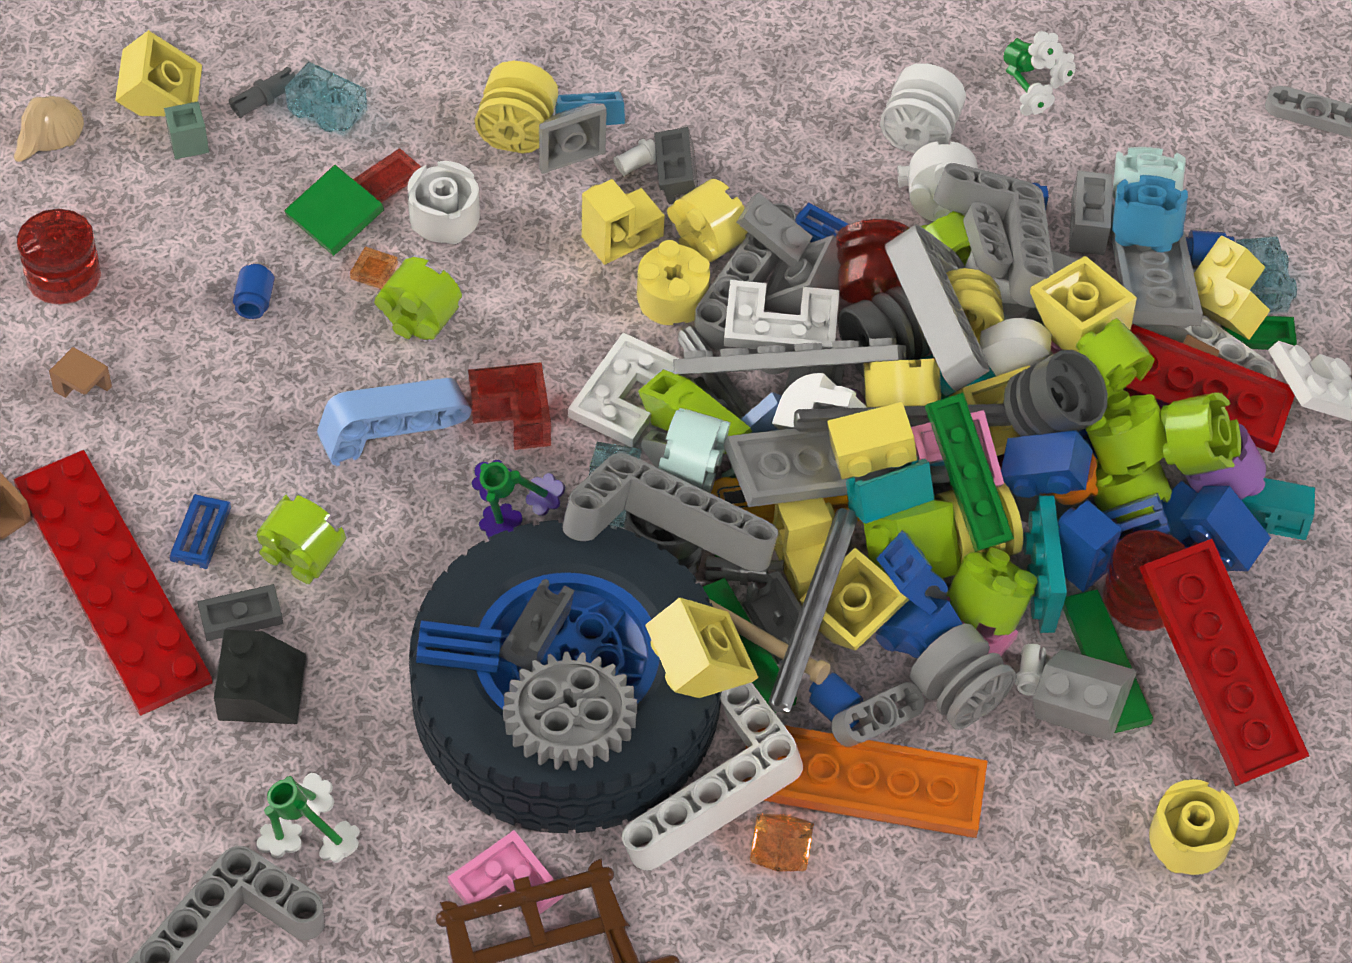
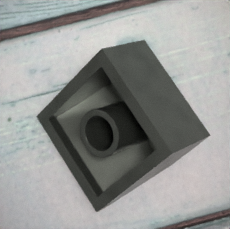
[214,629,306,724]

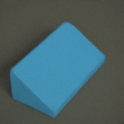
[555,91,625,125]

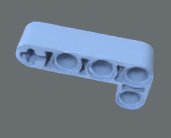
[317,378,472,466]

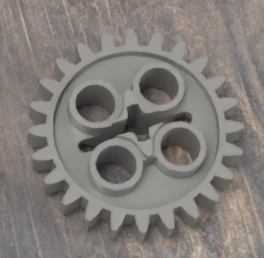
[503,652,637,770]

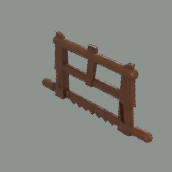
[436,858,680,963]

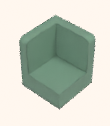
[164,101,209,159]

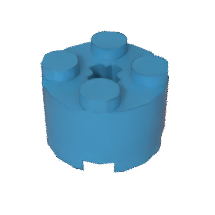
[1112,175,1188,252]

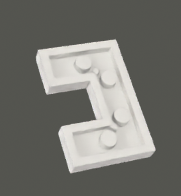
[724,280,839,352]
[568,333,683,447]
[1268,341,1352,421]

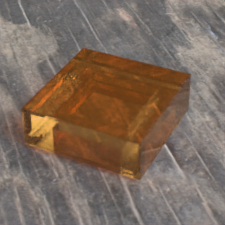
[350,246,398,289]

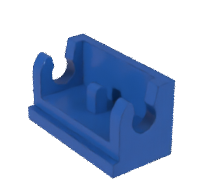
[876,530,948,615]

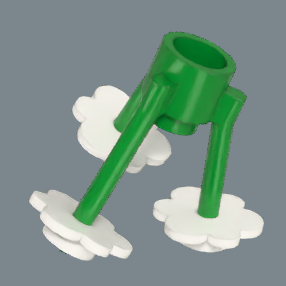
[1003,31,1076,116]
[256,773,360,863]

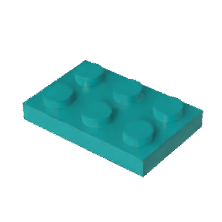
[1023,496,1067,633]

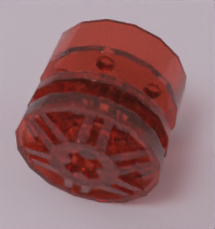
[17,209,101,305]
[836,219,909,304]
[1102,530,1186,631]

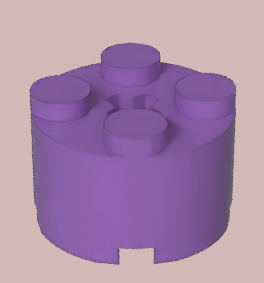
[1184,424,1266,500]

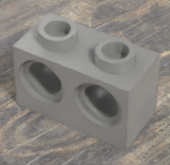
[1069,171,1113,255]

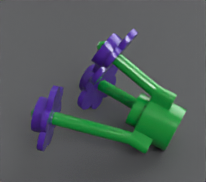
[472,460,565,539]

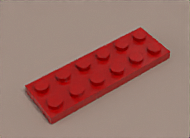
[1123,324,1295,453]
[1139,539,1310,787]

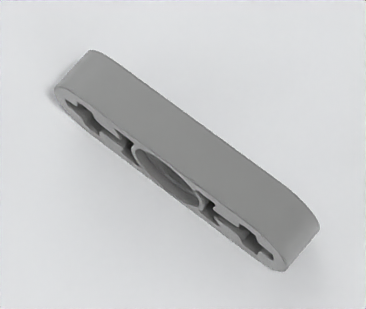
[1265,86,1352,136]
[963,202,1013,278]
[832,682,924,747]

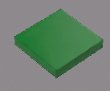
[284,165,385,256]

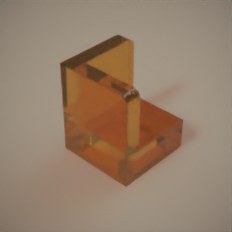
[750,814,814,871]

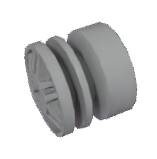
[910,624,1017,730]

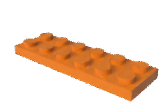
[742,725,988,838]

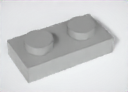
[736,192,813,267]

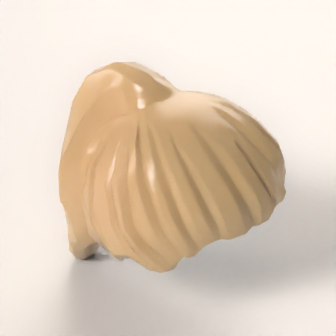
[14,96,84,162]

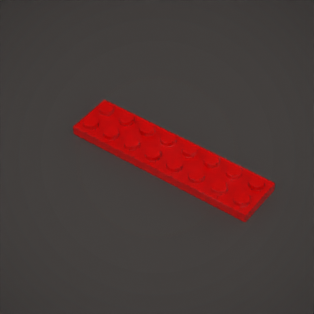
[14,450,213,716]

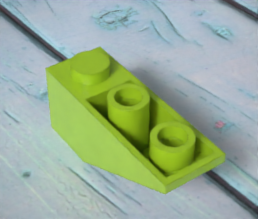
[638,369,752,454]

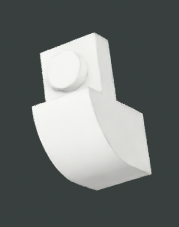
[979,318,1053,376]
[772,373,867,430]

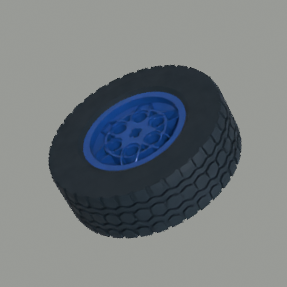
[409,520,722,834]

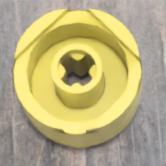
[667,179,748,262]
[637,240,710,325]
[863,359,941,407]
[1149,779,1239,875]

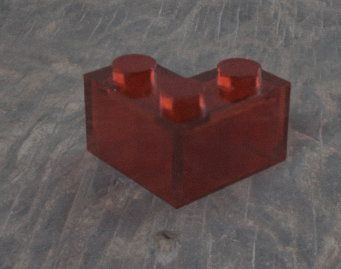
[468,362,551,450]

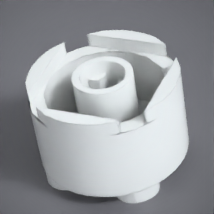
[908,141,978,221]
[408,161,480,244]

